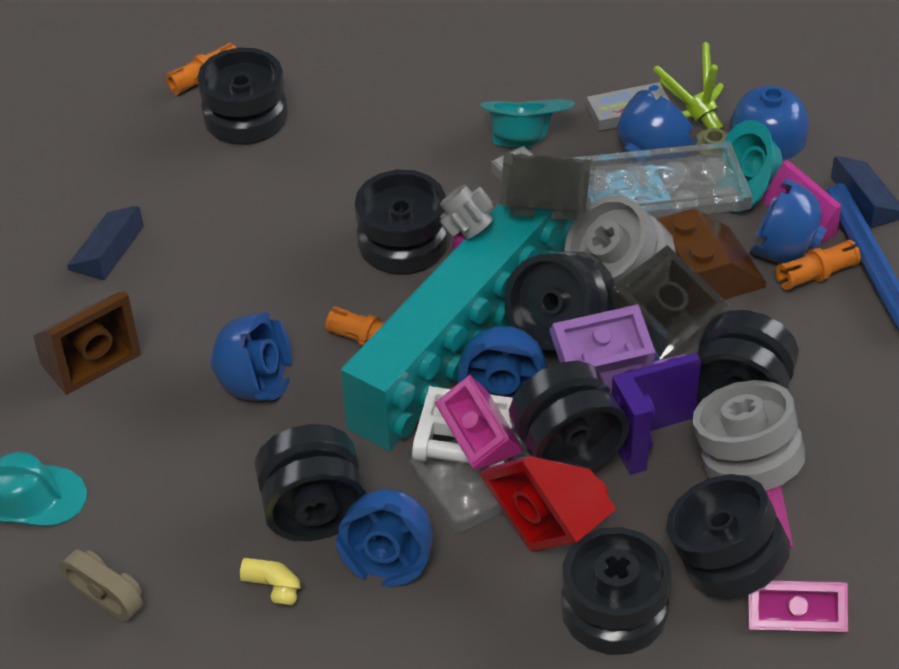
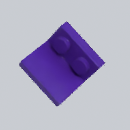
[611,353,701,475]

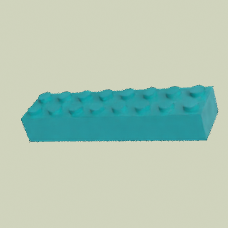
[341,161,584,451]

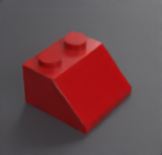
[479,456,616,552]

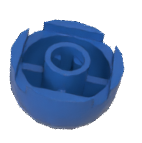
[730,86,809,160]
[617,90,698,169]
[750,177,826,263]
[210,312,292,401]
[458,326,547,398]
[336,489,434,587]

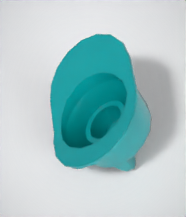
[480,99,575,148]
[718,120,783,212]
[0,452,87,526]

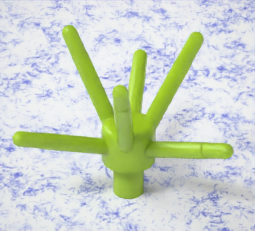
[653,42,724,130]

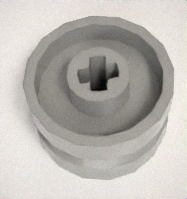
[564,195,676,304]
[693,380,805,491]

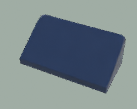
[831,156,899,228]
[67,206,144,280]

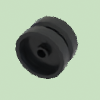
[197,47,288,144]
[355,169,448,274]
[505,251,617,350]
[696,310,799,403]
[509,360,629,471]
[254,424,366,541]
[666,474,790,599]
[562,527,672,655]

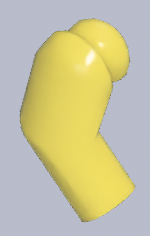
[240,558,300,605]

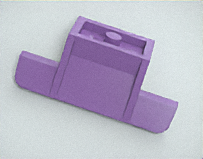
[549,304,686,394]

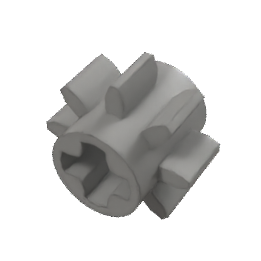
[440,184,493,239]

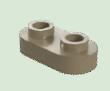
[59,549,143,621]

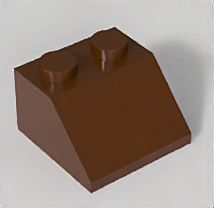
[657,208,766,310]
[33,291,141,395]

